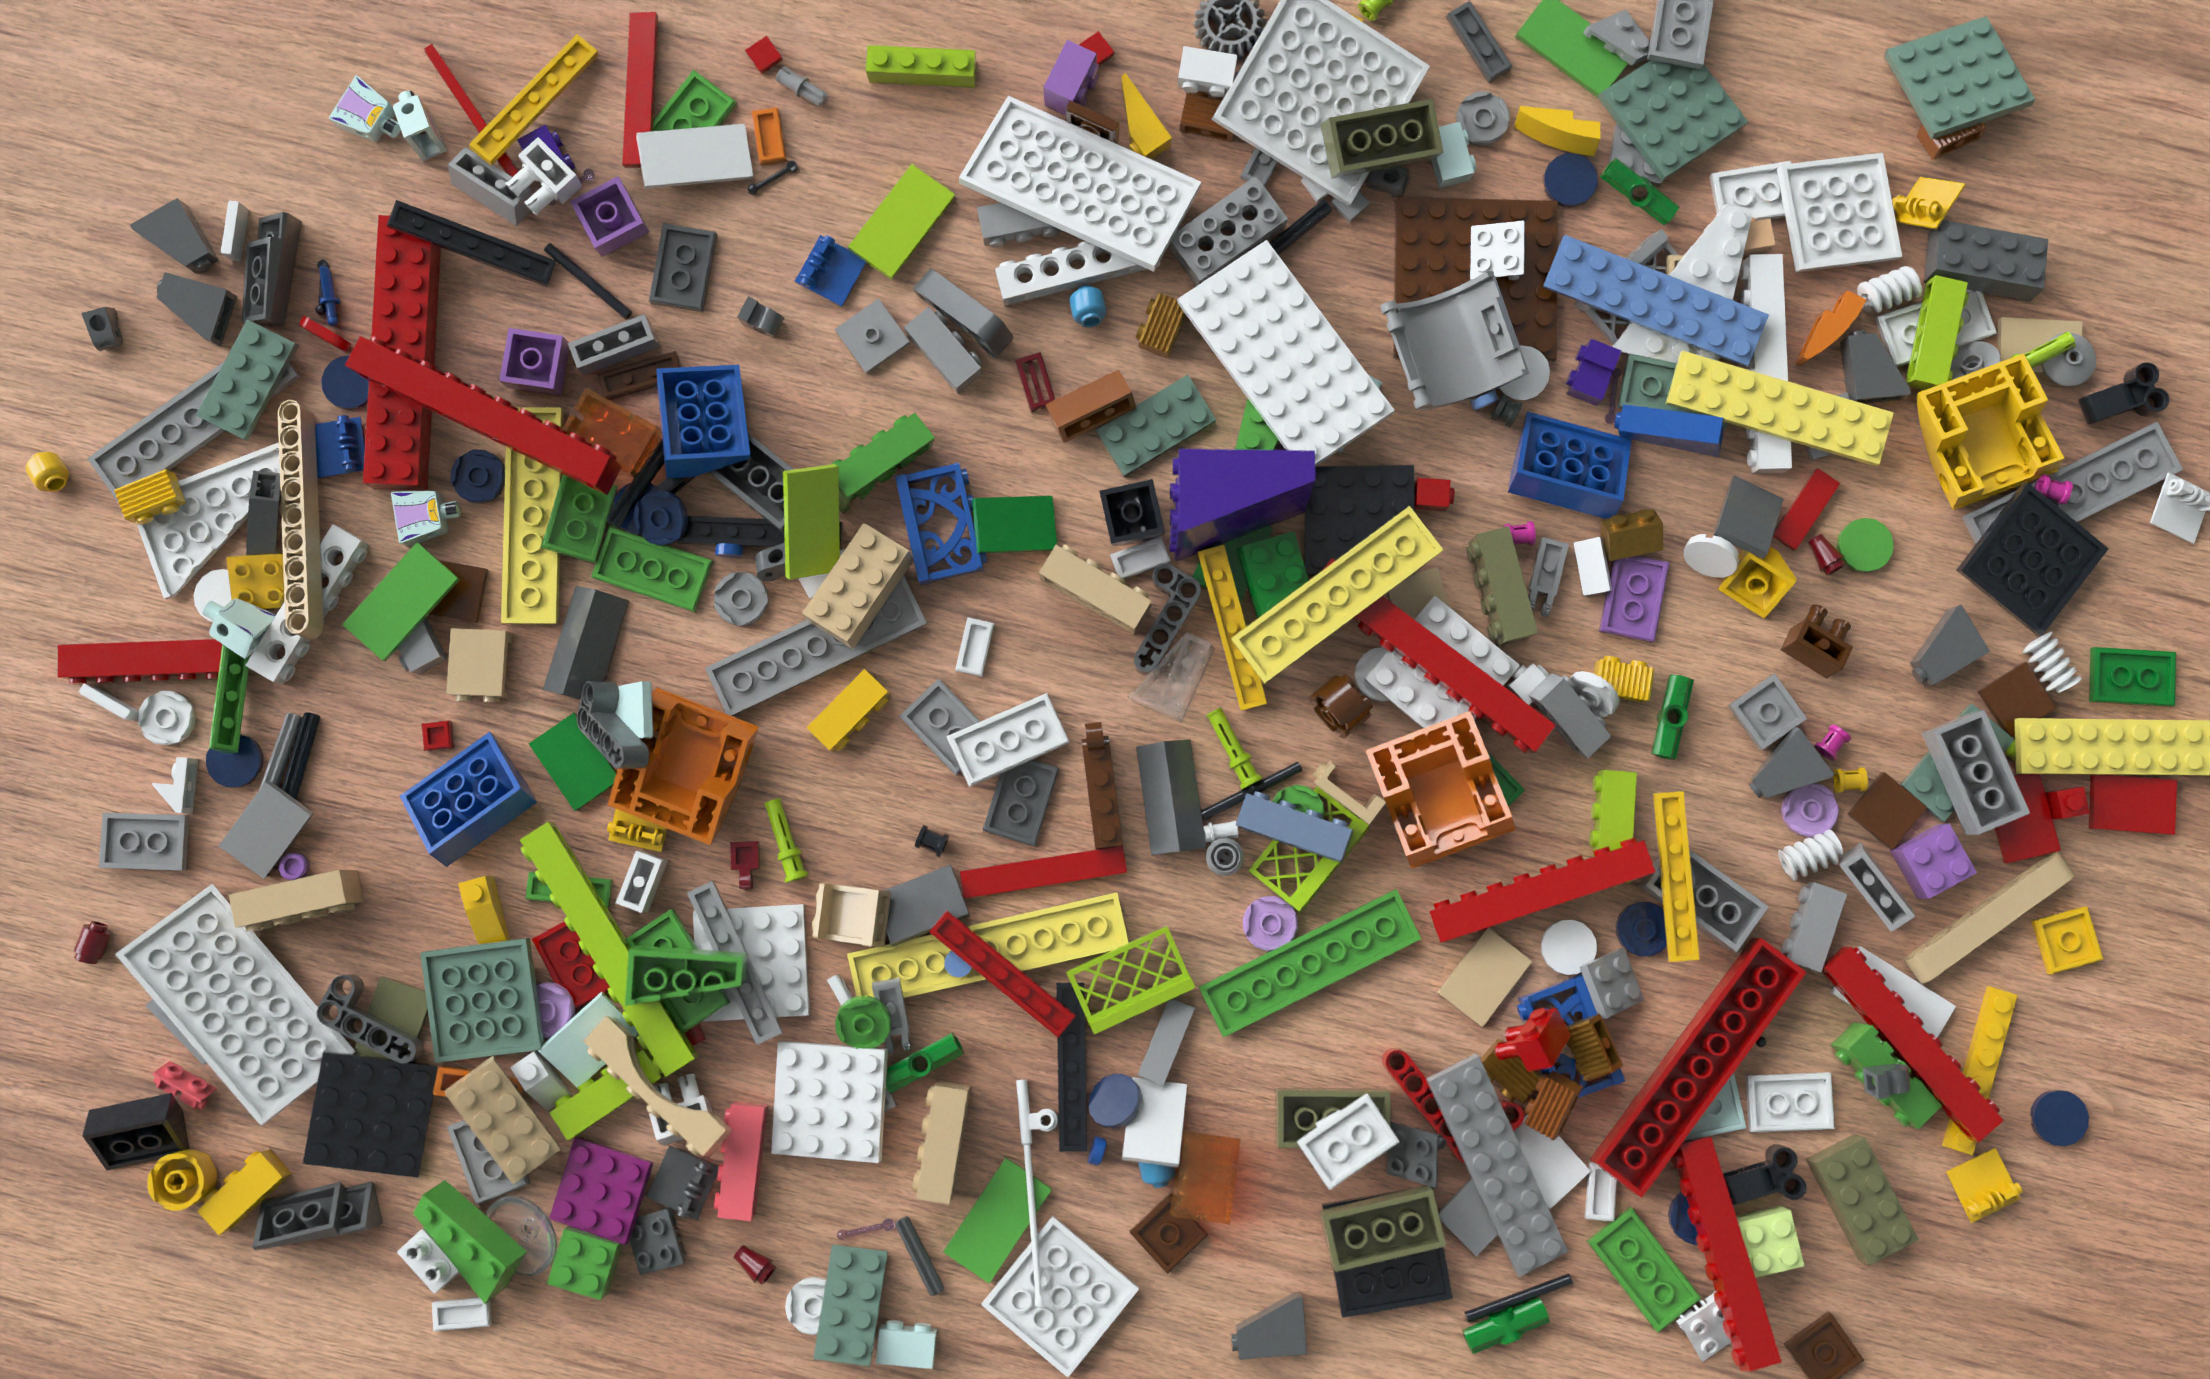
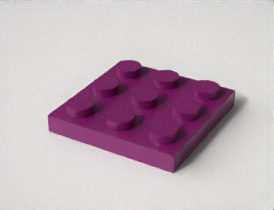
[549,1137,654,1245]

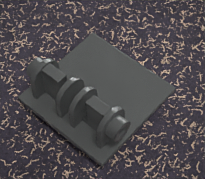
[1387,1122,1446,1188]
[646,1145,719,1220]
[630,1207,687,1275]

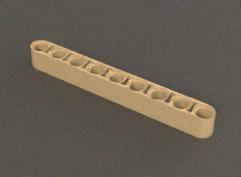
[278,400,323,640]

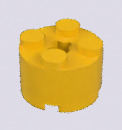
[147,1150,217,1211]

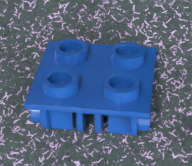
[794,235,866,307]
[315,415,365,478]

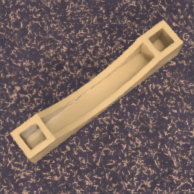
[583,1016,733,1157]

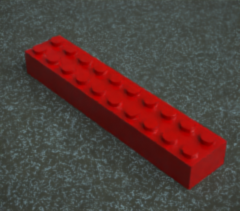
[363,215,441,491]
[345,336,622,496]
[1589,938,1807,1198]

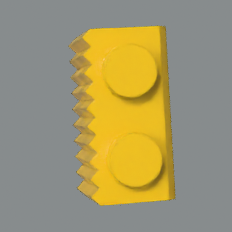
[114,469,186,525]
[1593,656,1655,703]

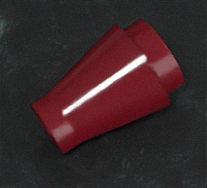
[1808,534,1846,576]
[733,1245,776,1285]

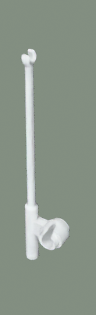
[1016,1079,1059,1307]

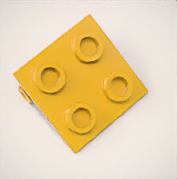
[1892,177,1966,229]
[226,553,285,609]
[607,809,667,852]
[1946,1148,2023,1223]

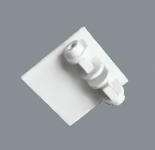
[1470,221,1525,280]
[2150,473,2210,544]
[1676,1291,1731,1362]

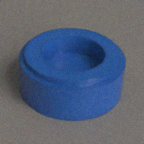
[715,543,743,558]
[1088,1136,1106,1166]

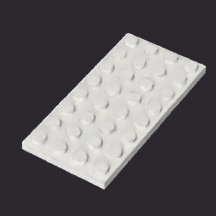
[959,96,1201,272]
[1177,240,1395,466]
[115,884,356,1127]

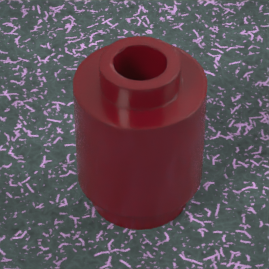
[74,921,112,964]

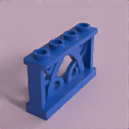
[895,462,988,585]
[1517,975,1625,1098]

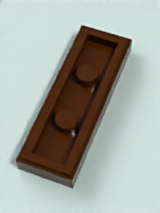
[598,351,681,401]

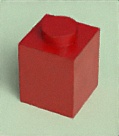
[1414,478,1455,511]
[2045,786,2090,819]

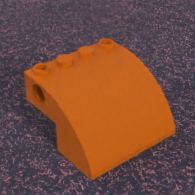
[608,687,759,845]
[1366,711,1516,869]

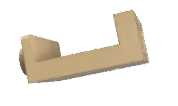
[446,628,513,703]
[1313,761,1386,824]
[812,883,891,947]

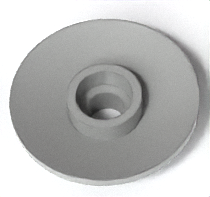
[2041,333,2096,387]
[1950,341,2001,380]

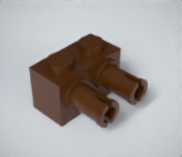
[1781,604,1853,679]

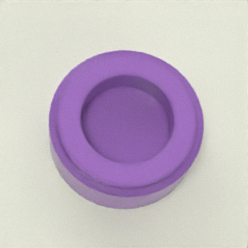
[279,853,310,880]

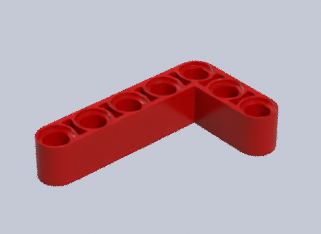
[1382,1048,1524,1163]

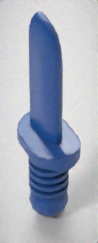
[319,266,341,327]

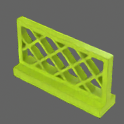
[1248,786,1369,914]
[1066,925,1196,1035]

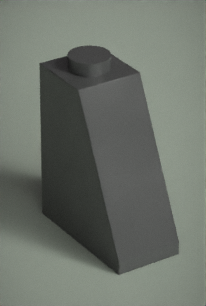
[130,198,219,273]
[156,272,237,347]
[1840,330,1911,404]
[246,470,281,555]
[1910,605,1990,687]
[1231,1292,1307,1360]

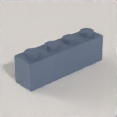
[1235,791,1353,864]

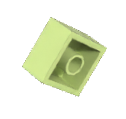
[1736,1205,1804,1278]

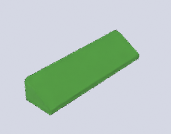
[209,644,251,754]

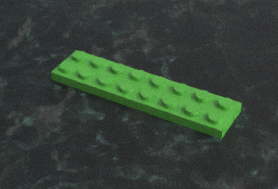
[1199,889,1421,1038]

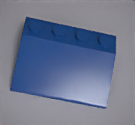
[657,365,750,478]
[1508,411,1632,519]
[400,732,537,867]

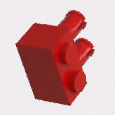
[1495,1007,1571,1071]

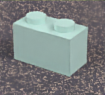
[1431,122,1476,189]
[876,1320,937,1369]

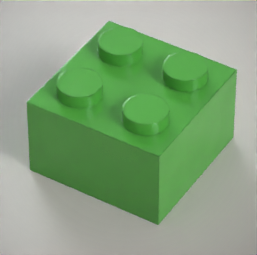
[547,1226,623,1300]

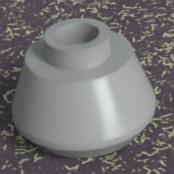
[1206,838,1244,876]

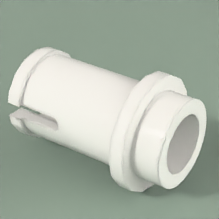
[1203,821,1238,844]

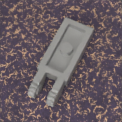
[1528,537,1569,617]
[872,978,911,1054]

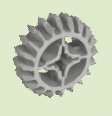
[1194,0,1266,59]

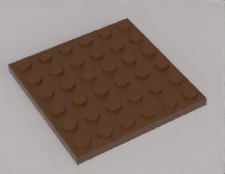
[1393,197,1558,362]

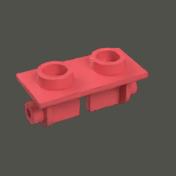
[152,1061,217,1110]

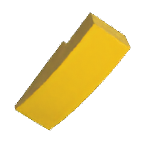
[1514,106,1600,156]

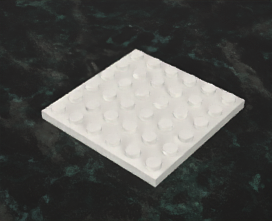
[1211,0,1430,206]

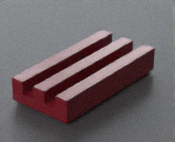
[1015,352,1055,412]

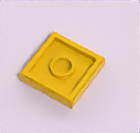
[2031,906,2104,974]

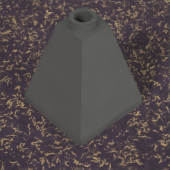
[1749,727,1835,798]

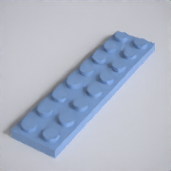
[1543,235,1769,367]

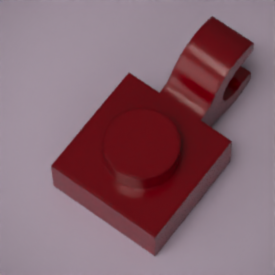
[730,841,760,890]

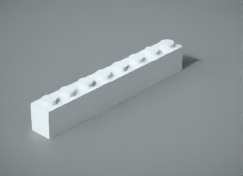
[1739,254,1792,474]

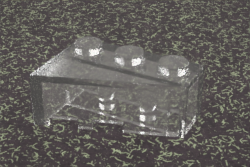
[1128,632,1215,723]

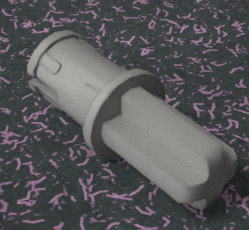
[776,66,828,106]

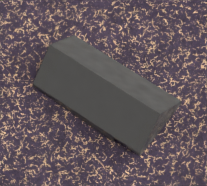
[242,212,302,326]
[543,586,629,700]
[1136,739,1206,855]
[252,1182,383,1251]

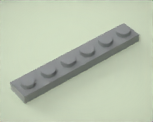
[687,881,783,1045]

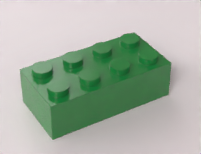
[1237,531,1309,619]

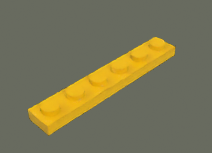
[469,34,598,166]
[1198,545,1267,711]
[1653,791,1700,962]
[1942,986,2018,1155]

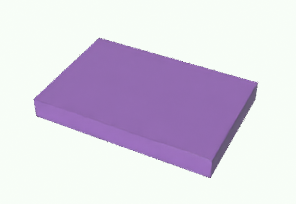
[1599,556,1669,643]

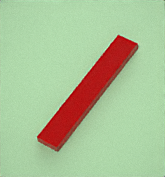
[622,12,658,168]
[424,44,519,177]
[960,845,1127,898]
[929,910,1076,1038]

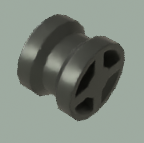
[1490,395,1522,428]

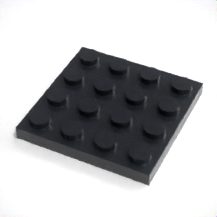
[1305,465,1415,576]
[1956,482,2109,636]
[302,1050,438,1178]
[1322,1186,1453,1318]

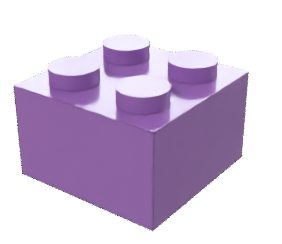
[1043,40,1099,116]
[570,176,649,257]
[500,328,570,396]
[1890,824,1977,899]

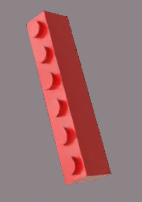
[58,639,222,685]

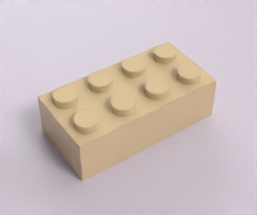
[802,523,913,649]
[1039,544,1151,635]
[229,870,364,932]
[445,1056,560,1184]
[912,1080,971,1204]

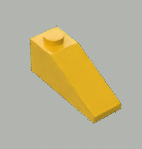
[1121,73,1172,160]
[458,876,510,944]

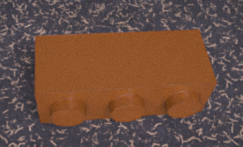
[1046,370,1137,443]

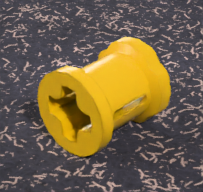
[1833,767,1868,793]

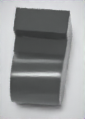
[1365,166,1410,198]
[737,296,784,338]
[81,307,123,351]
[755,542,786,581]
[1863,1064,1910,1099]

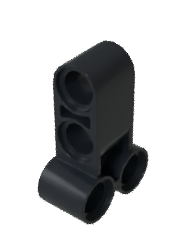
[2078,362,2170,425]
[1723,1144,1807,1205]

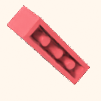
[714,1102,768,1221]

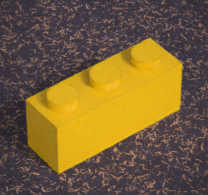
[806,669,890,752]
[197,1149,292,1236]

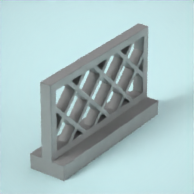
[1575,230,1678,345]

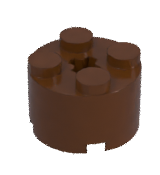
[1309,674,1373,739]

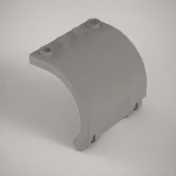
[1380,271,1530,410]

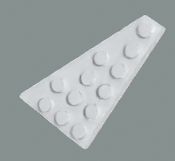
[1612,204,1753,363]
[137,442,280,600]

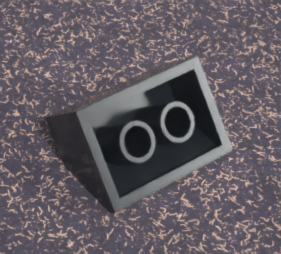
[82,1093,190,1171]

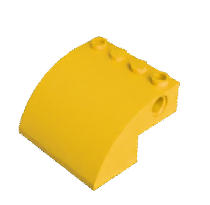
[1917,353,2064,510]

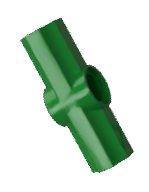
[1601,158,1680,226]
[1651,674,1694,760]
[886,1032,964,1094]
[1462,1298,1550,1354]

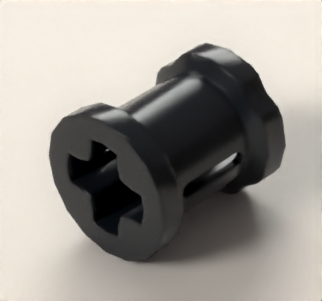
[914,825,949,858]

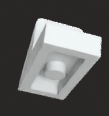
[152,757,198,814]

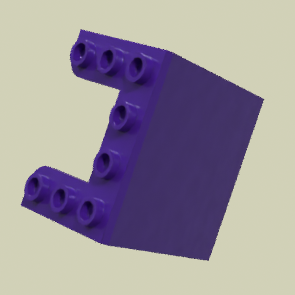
[1169,449,1315,561]

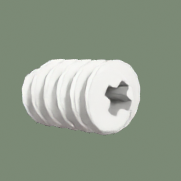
[1857,266,1922,313]
[2022,632,2082,693]
[1778,830,1843,881]

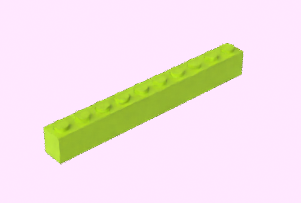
[520,822,699,1077]

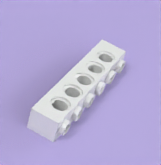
[995,241,1160,306]
[245,524,369,684]

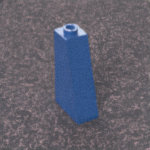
[1614,404,1724,457]

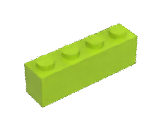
[866,45,977,88]
[1906,275,1969,390]
[1589,770,1637,883]
[549,1047,665,1141]

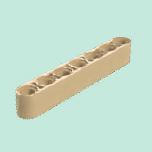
[1904,851,2075,984]

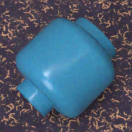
[1069,285,1107,328]
[1138,1162,1176,1188]

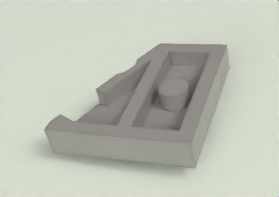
[1583,9,1650,65]

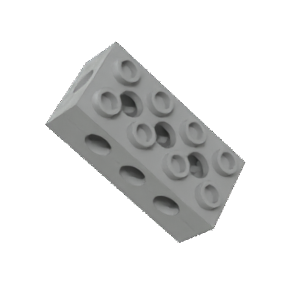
[1168,176,1288,286]

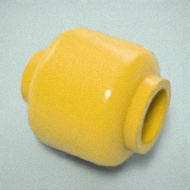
[25,452,70,492]

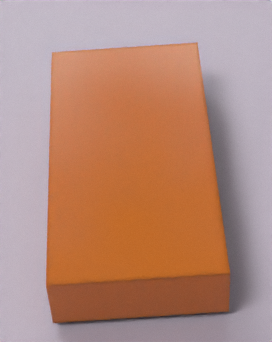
[751,107,787,166]

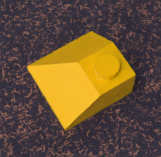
[1718,546,1797,619]

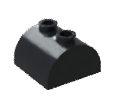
[1099,479,1165,546]

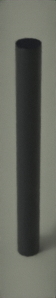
[544,243,632,319]
[1201,761,1303,821]
[1464,1273,1573,1323]

